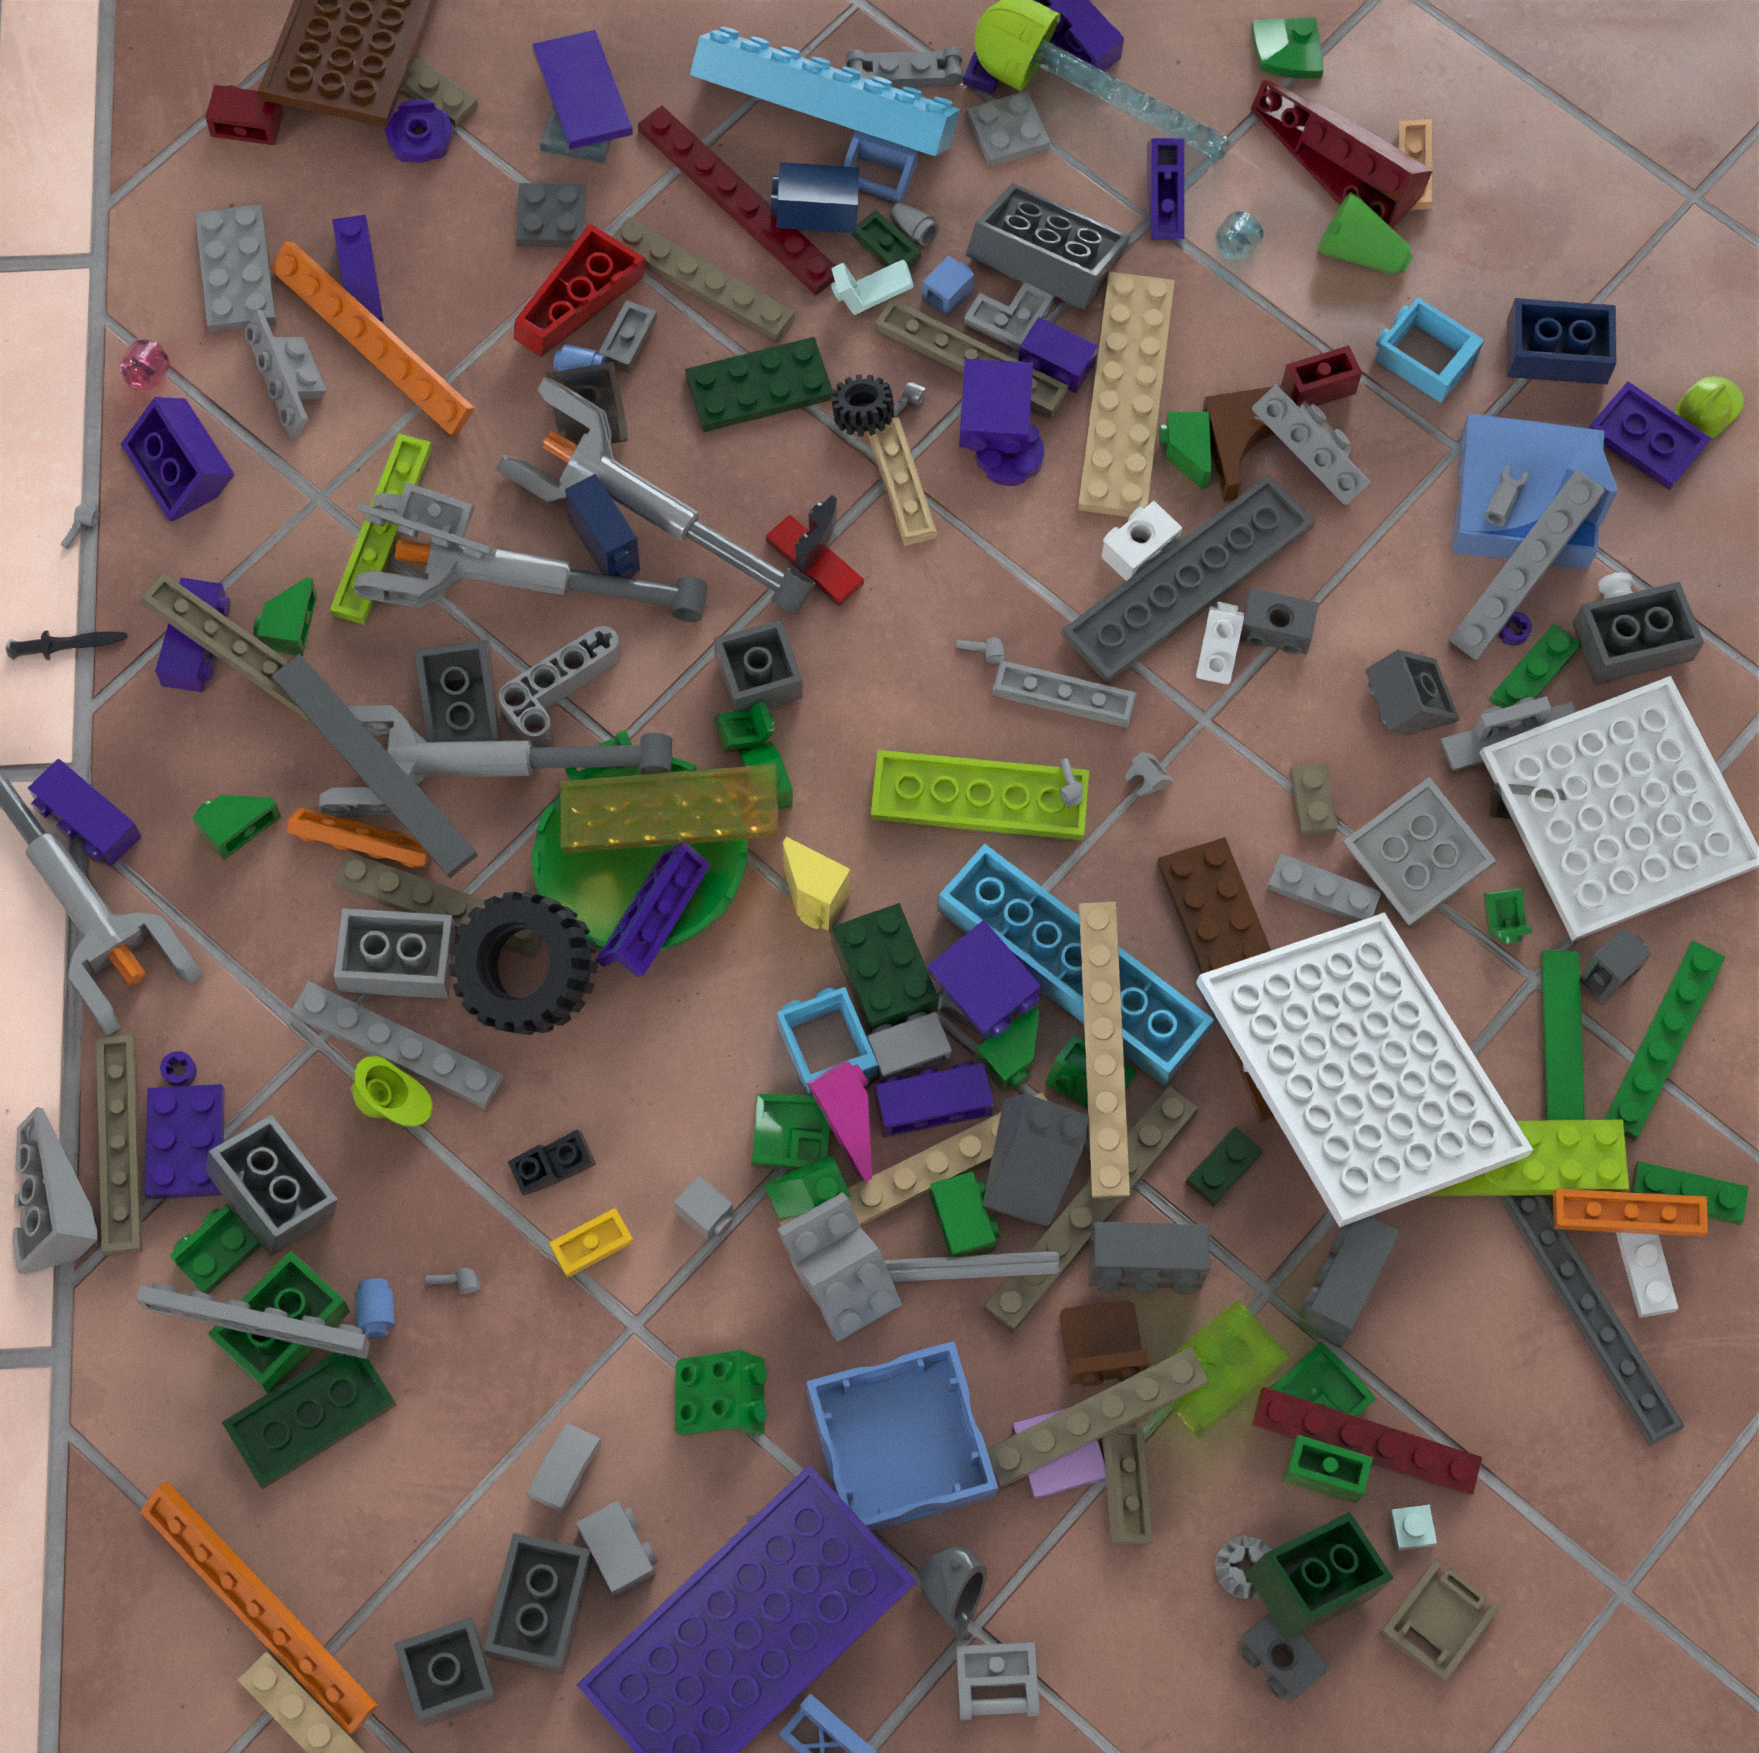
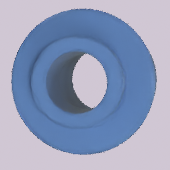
[553,344,605,384]
[354,1278,395,1338]

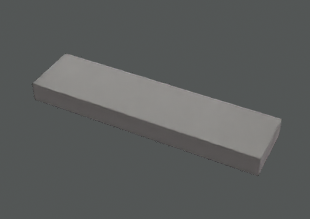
[992,660,1137,728]

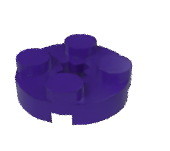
[385,100,452,162]
[976,425,1044,486]

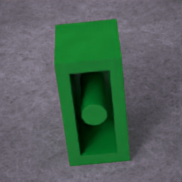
[929,1171,1000,1257]
[1282,1435,1373,1504]

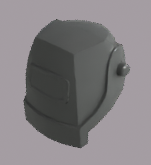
[918,1547,987,1641]

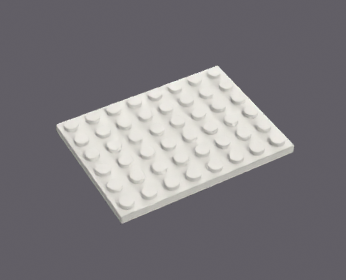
[1196,913,1533,1227]

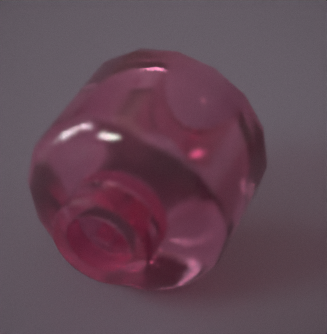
[119,339,170,390]

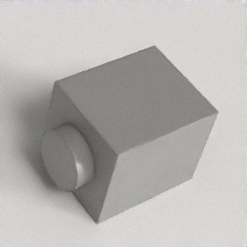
[674,1175,734,1241]

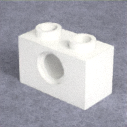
[1101,501,1183,581]

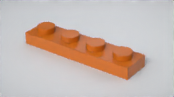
[286,807,432,868]
[1553,1189,1708,1237]

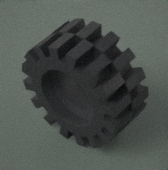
[831,374,894,436]

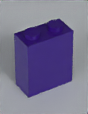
[959,358,1033,453]
[927,920,1042,1040]

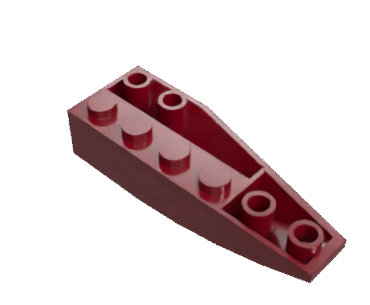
[1250,79,1433,229]

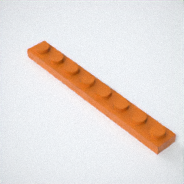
[270,242,475,435]
[140,1481,378,1736]

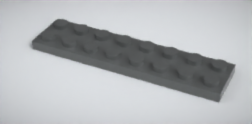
[1062,475,1315,684]

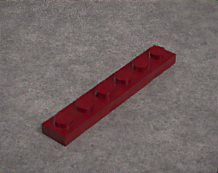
[1251,1387,1482,1495]

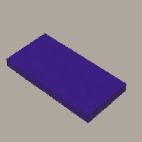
[533,30,633,150]

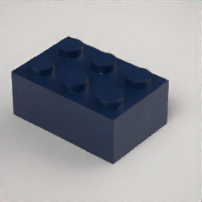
[1507,298,1617,384]

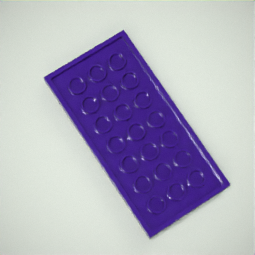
[576,1464,917,1753]

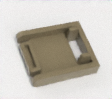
[1380,1559,1499,1683]

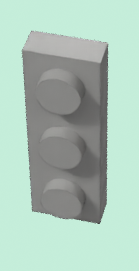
[1267,854,1381,923]

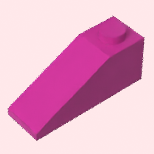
[806,1061,872,1182]

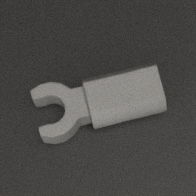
[1484,465,1528,527]

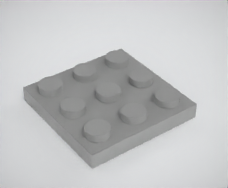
[1343,777,1496,927]

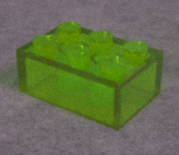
[1167,1299,1289,1439]

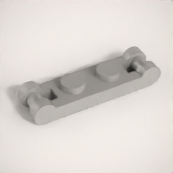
[846,46,964,87]

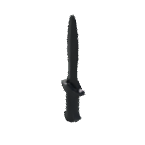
[5,630,128,660]

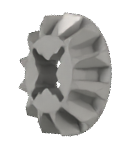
[1215,1535,1271,1599]

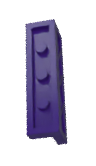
[595,842,711,977]

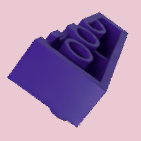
[1034,0,1124,80]

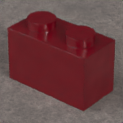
[205,85,283,146]
[1281,345,1362,406]

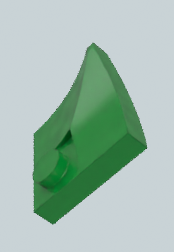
[1251,17,1324,79]
[751,1094,830,1170]
[1269,1342,1376,1416]

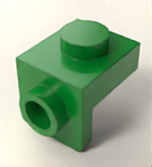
[714,701,774,751]
[1483,888,1533,943]

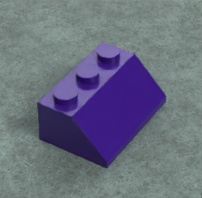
[120,397,235,521]

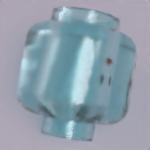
[1215,211,1264,261]

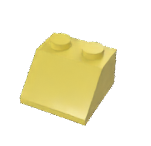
[783,837,850,931]

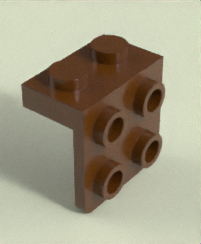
[1060,1300,1150,1387]

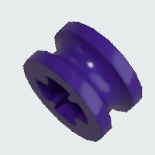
[1499,612,1532,646]
[160,1051,197,1087]

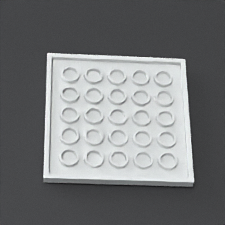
[1480,676,1759,942]

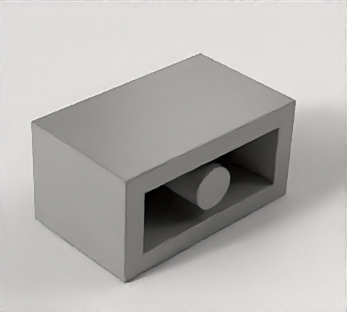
[867,1012,952,1082]
[576,1500,658,1598]

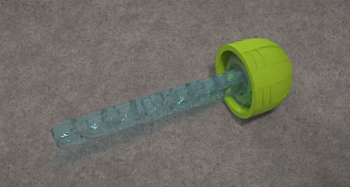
[974,0,1231,159]

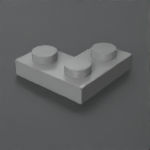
[963,282,1054,351]

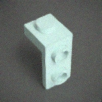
[831,260,914,315]

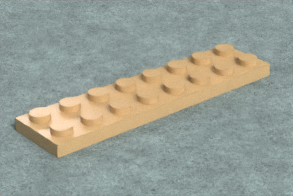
[1078,272,1175,517]

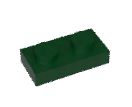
[852,210,921,268]
[1185,1127,1263,1207]

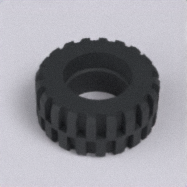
[449,891,598,1035]

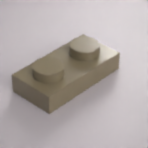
[1290,763,1337,836]

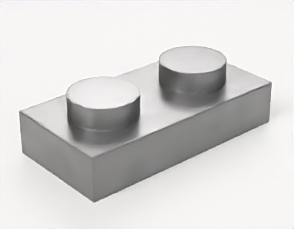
[598,300,657,372]

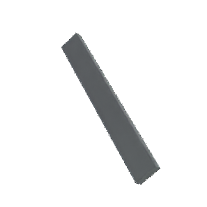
[272,653,478,878]
[1497,1195,1685,1446]

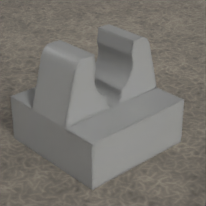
[1125,752,1174,797]

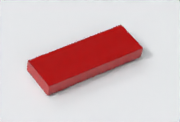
[766,514,864,606]

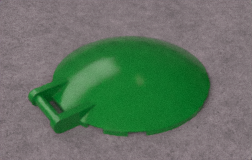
[531,730,748,951]

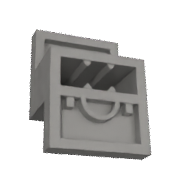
[777,1192,902,1342]

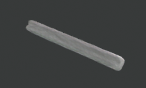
[884,1251,1060,1282]

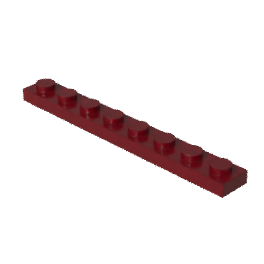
[638,105,836,295]

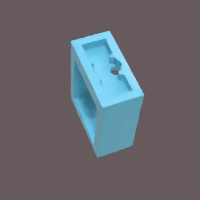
[1375,297,1484,403]
[777,987,878,1096]

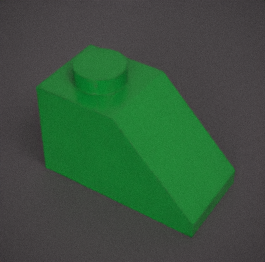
[1159,411,1211,488]
[253,578,317,656]
[738,741,793,816]
[192,795,281,860]
[975,1006,1039,1092]
[764,1154,851,1219]

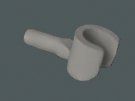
[892,382,926,418]
[60,504,100,549]
[956,637,1005,664]
[1059,758,1083,808]
[425,1268,481,1294]

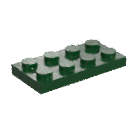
[685,337,833,432]
[222,1352,396,1489]

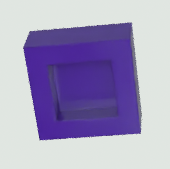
[963,52,999,94]

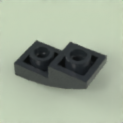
[795,494,837,572]
[508,1130,596,1195]

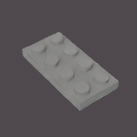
[195,204,277,333]

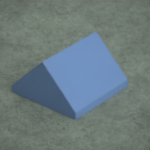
[1553,431,1618,525]

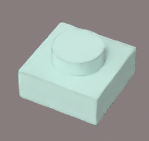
[1389,1505,1437,1551]

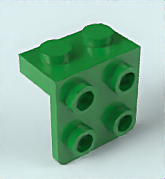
[675,1350,767,1436]

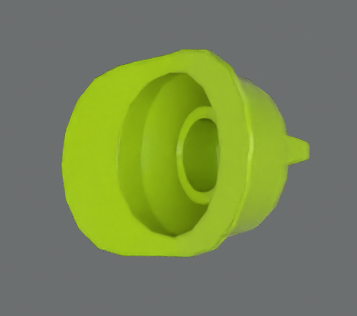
[1674,376,1744,439]
[350,1056,433,1127]

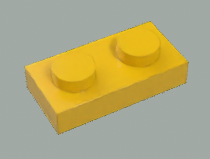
[549,1207,634,1278]

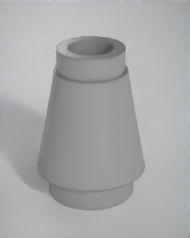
[890,202,939,246]

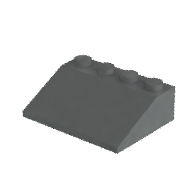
[966,183,1130,310]

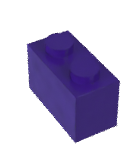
[1018,317,1098,393]

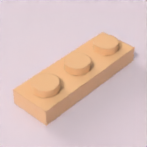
[1399,119,1433,210]

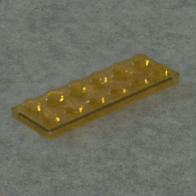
[561,764,779,853]

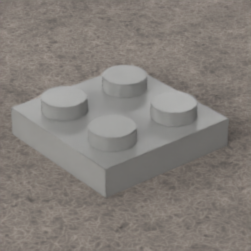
[966,91,1051,168]

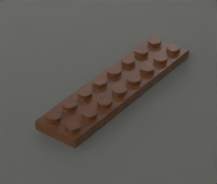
[1157,837,1274,1122]

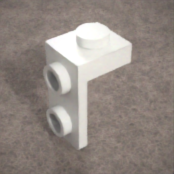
[1196,602,1244,684]

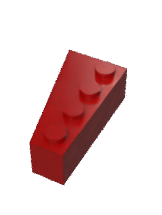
[513,223,646,357]

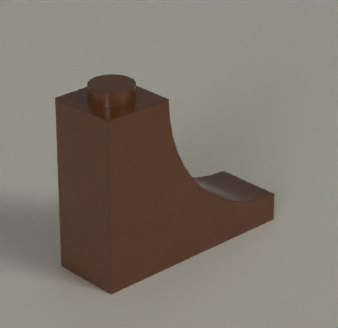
[1202,385,1294,502]

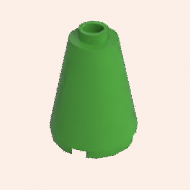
[1317,193,1413,275]

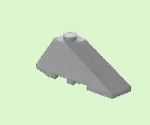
[13,1107,98,1274]

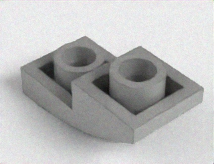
[528,1423,601,1513]

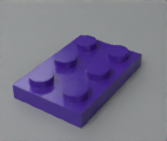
[1588,381,1711,490]
[145,1084,225,1199]

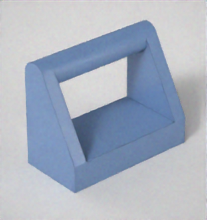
[843,130,919,203]

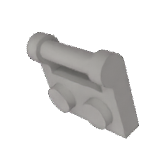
[956,1642,1039,1720]

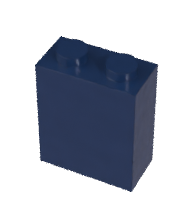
[770,162,859,233]
[565,474,640,579]

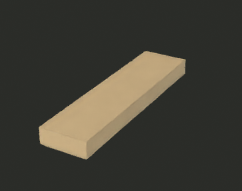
[866,417,937,546]

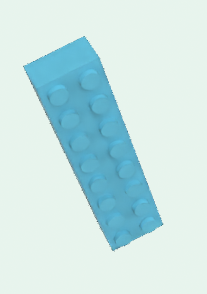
[690,27,961,156]
[937,843,1214,1087]

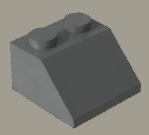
[1365,649,1460,735]

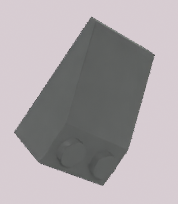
[414,640,500,742]
[982,1093,1089,1228]

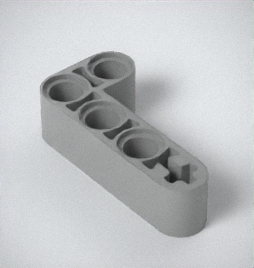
[499,626,620,748]

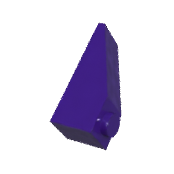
[1147,138,1184,240]
[332,214,384,322]

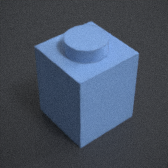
[922,255,974,318]

